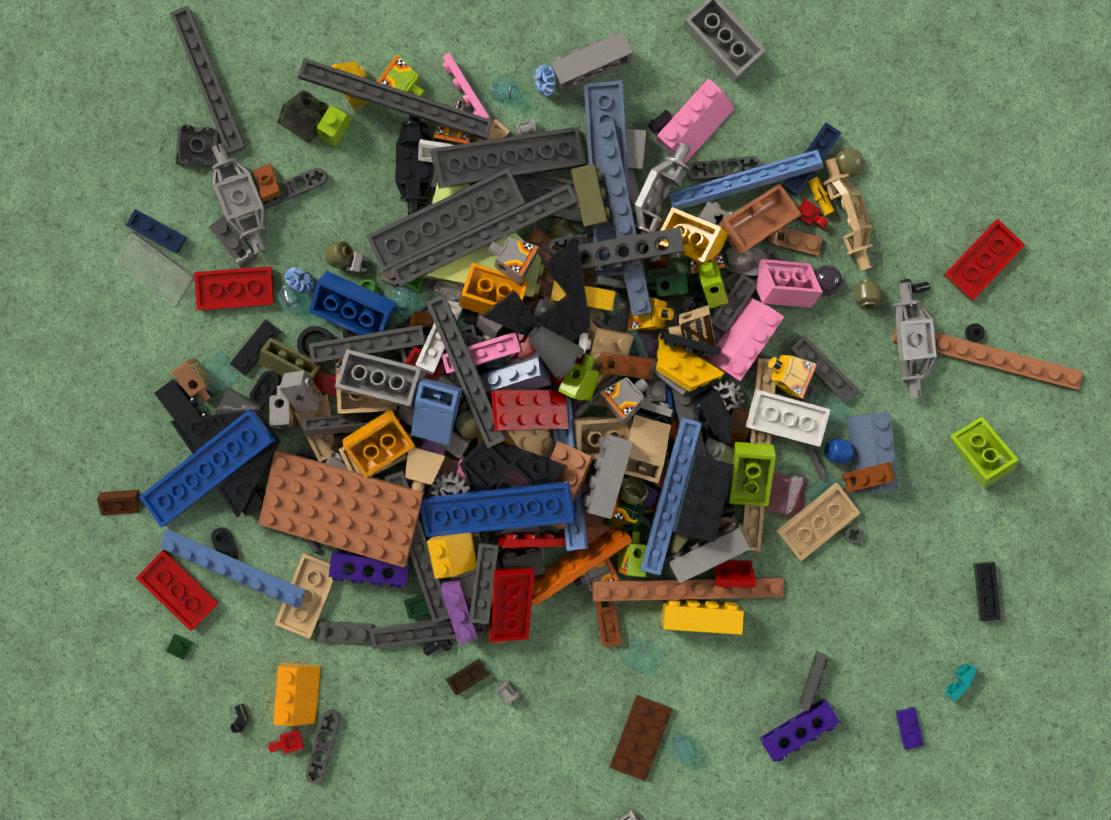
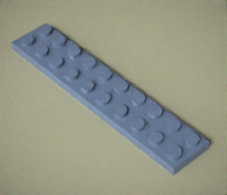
[584,80,631,277]

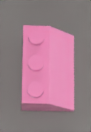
[757,259,823,308]

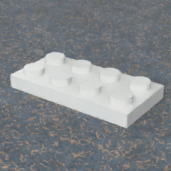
[746,389,831,447]

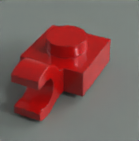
[798,198,829,230]
[268,728,304,754]

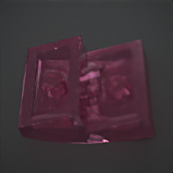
[765,473,808,515]

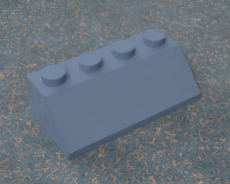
[478,352,551,403]
[847,412,899,493]

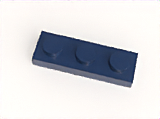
[126,209,187,254]

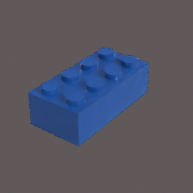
[309,271,397,335]

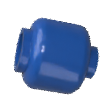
[824,438,855,465]

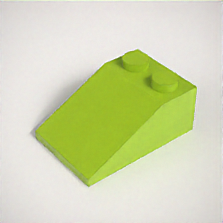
[950,417,1019,488]
[729,442,776,507]

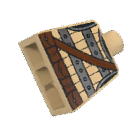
[669,305,715,346]

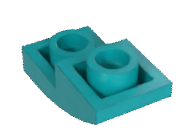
[944,663,977,702]

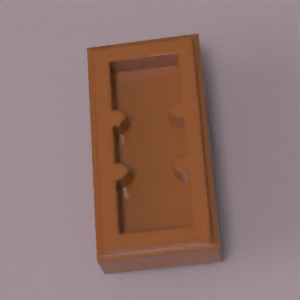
[253,163,282,202]

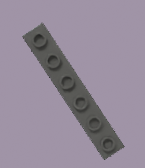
[578,227,685,274]

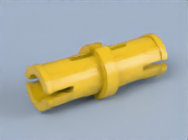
[807,177,836,216]

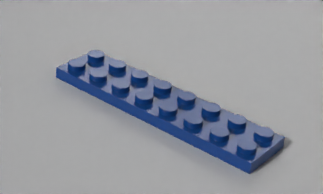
[139,408,275,528]
[420,481,576,537]

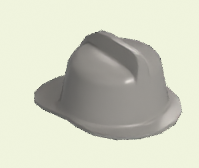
[723,246,768,276]

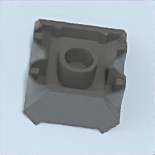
[175,124,218,166]

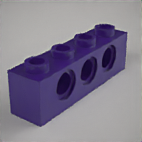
[328,551,409,588]
[759,699,840,762]

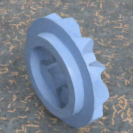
[534,65,556,96]
[285,267,315,293]

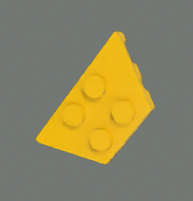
[656,334,724,392]

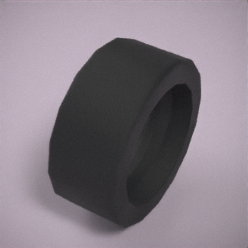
[297,326,334,359]

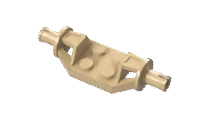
[823,158,873,271]

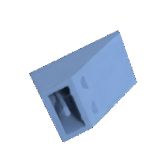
[411,378,463,446]

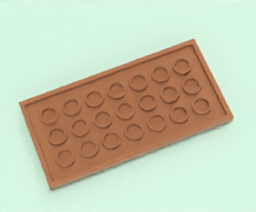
[258,450,425,568]

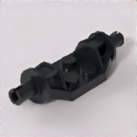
[395,115,434,216]

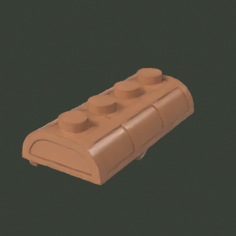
[721,184,802,253]

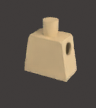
[405,447,446,492]

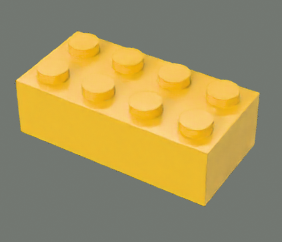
[661,599,744,635]

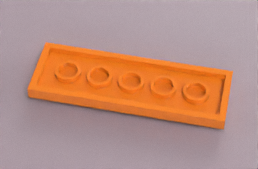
[532,527,632,606]

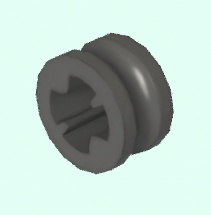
[844,526,863,544]

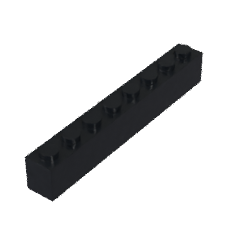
[154,379,265,517]

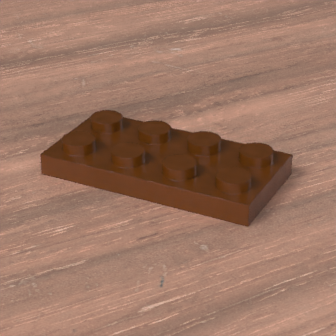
[609,694,673,781]

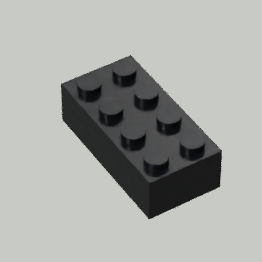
[673,454,734,542]

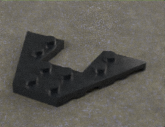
[482,239,591,342]
[170,409,281,518]
[460,439,568,543]

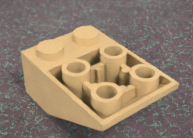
[624,415,671,483]

